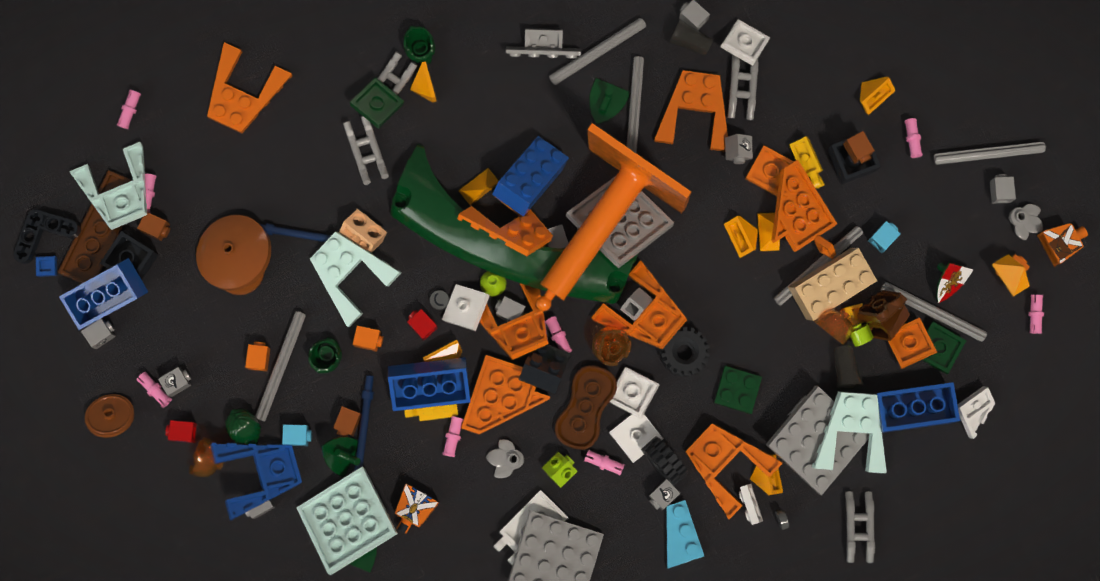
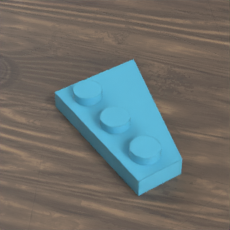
[666,500,704,569]

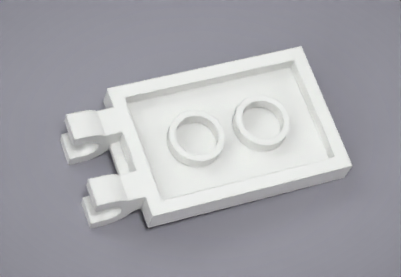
[493,490,568,565]

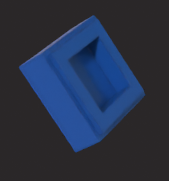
[36,256,57,277]

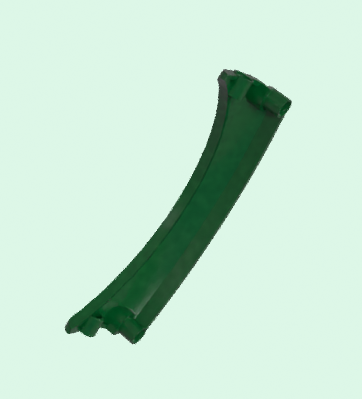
[390,144,638,304]

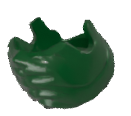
[403,26,435,65]
[308,338,342,373]
[225,409,261,445]

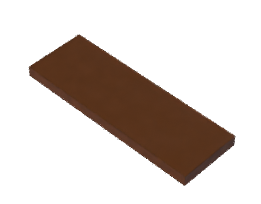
[58,170,133,284]

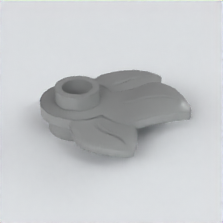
[1009,204,1043,240]
[486,439,524,478]

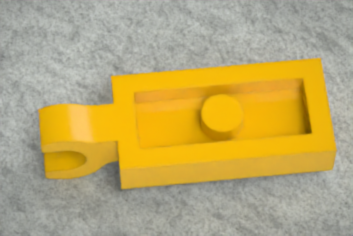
[789,136,825,188]
[404,404,458,422]

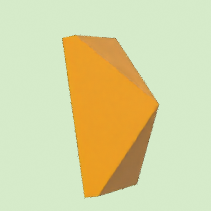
[410,61,436,102]
[860,76,896,115]
[459,168,499,206]
[757,213,780,251]
[724,216,758,258]
[992,254,1030,296]
[423,340,462,362]
[750,455,783,495]

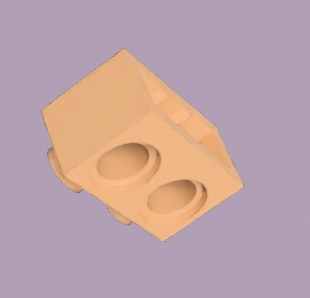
[339,209,387,253]

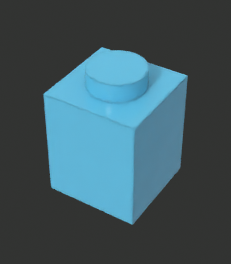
[868,221,900,253]
[282,425,312,446]

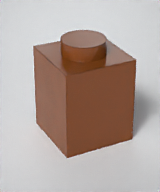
[843,131,875,164]
[137,212,170,241]
[333,406,361,437]

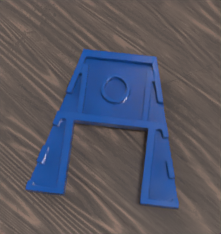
[210,443,302,520]

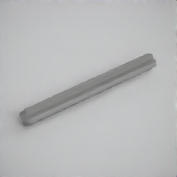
[549,18,646,85]
[627,56,644,153]
[934,142,1046,165]
[774,226,863,305]
[881,282,987,341]
[255,311,306,421]

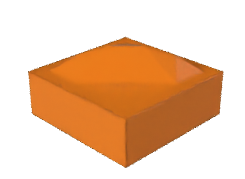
[814,235,836,259]

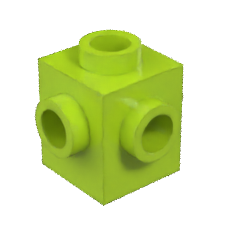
[542,452,578,488]

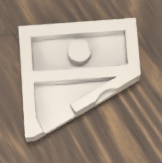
[958,386,995,439]

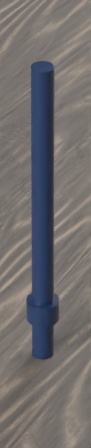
[260,223,332,242]
[354,376,374,471]

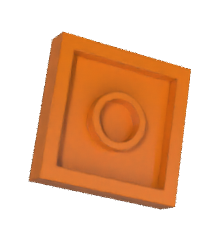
[745,146,794,196]
[888,318,937,369]

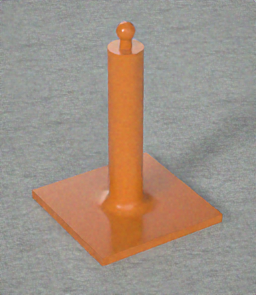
[536,123,691,311]

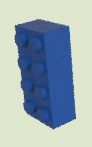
[492,136,569,217]
[59,258,148,330]
[388,357,470,411]
[875,382,960,433]

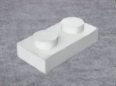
[739,484,763,525]

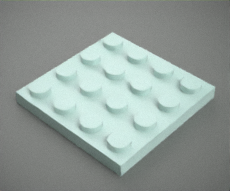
[296,467,398,575]

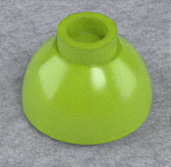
[480,271,506,297]

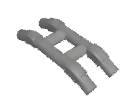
[377,51,418,95]
[727,54,759,120]
[343,116,389,185]
[845,491,875,563]

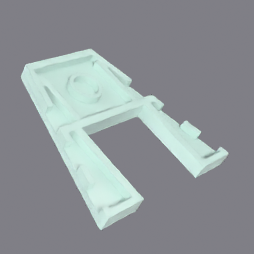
[70,142,147,230]
[310,232,402,327]
[812,391,886,473]

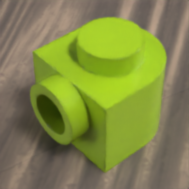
[848,323,874,347]

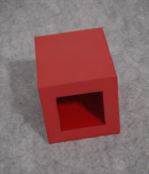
[407,309,438,341]
[166,420,197,443]

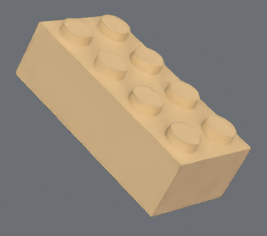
[788,248,877,321]

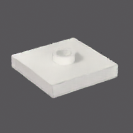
[721,19,770,66]
[442,284,490,331]
[609,367,659,419]
[609,414,663,463]

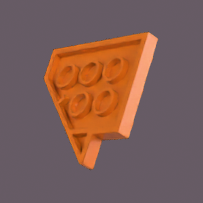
[771,160,837,252]
[461,355,550,435]

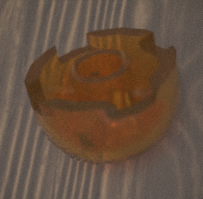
[814,309,853,345]
[592,326,631,366]
[188,437,224,478]

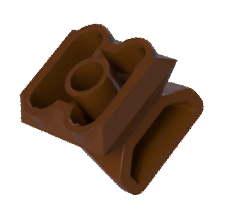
[857,290,910,341]

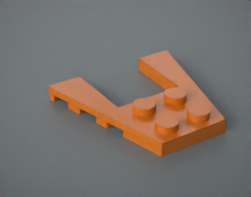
[207,42,293,133]
[654,70,728,152]
[457,198,553,256]
[591,260,687,349]
[479,283,549,359]
[685,423,783,519]

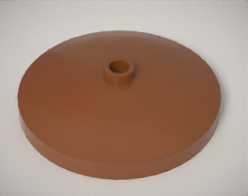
[196,215,271,291]

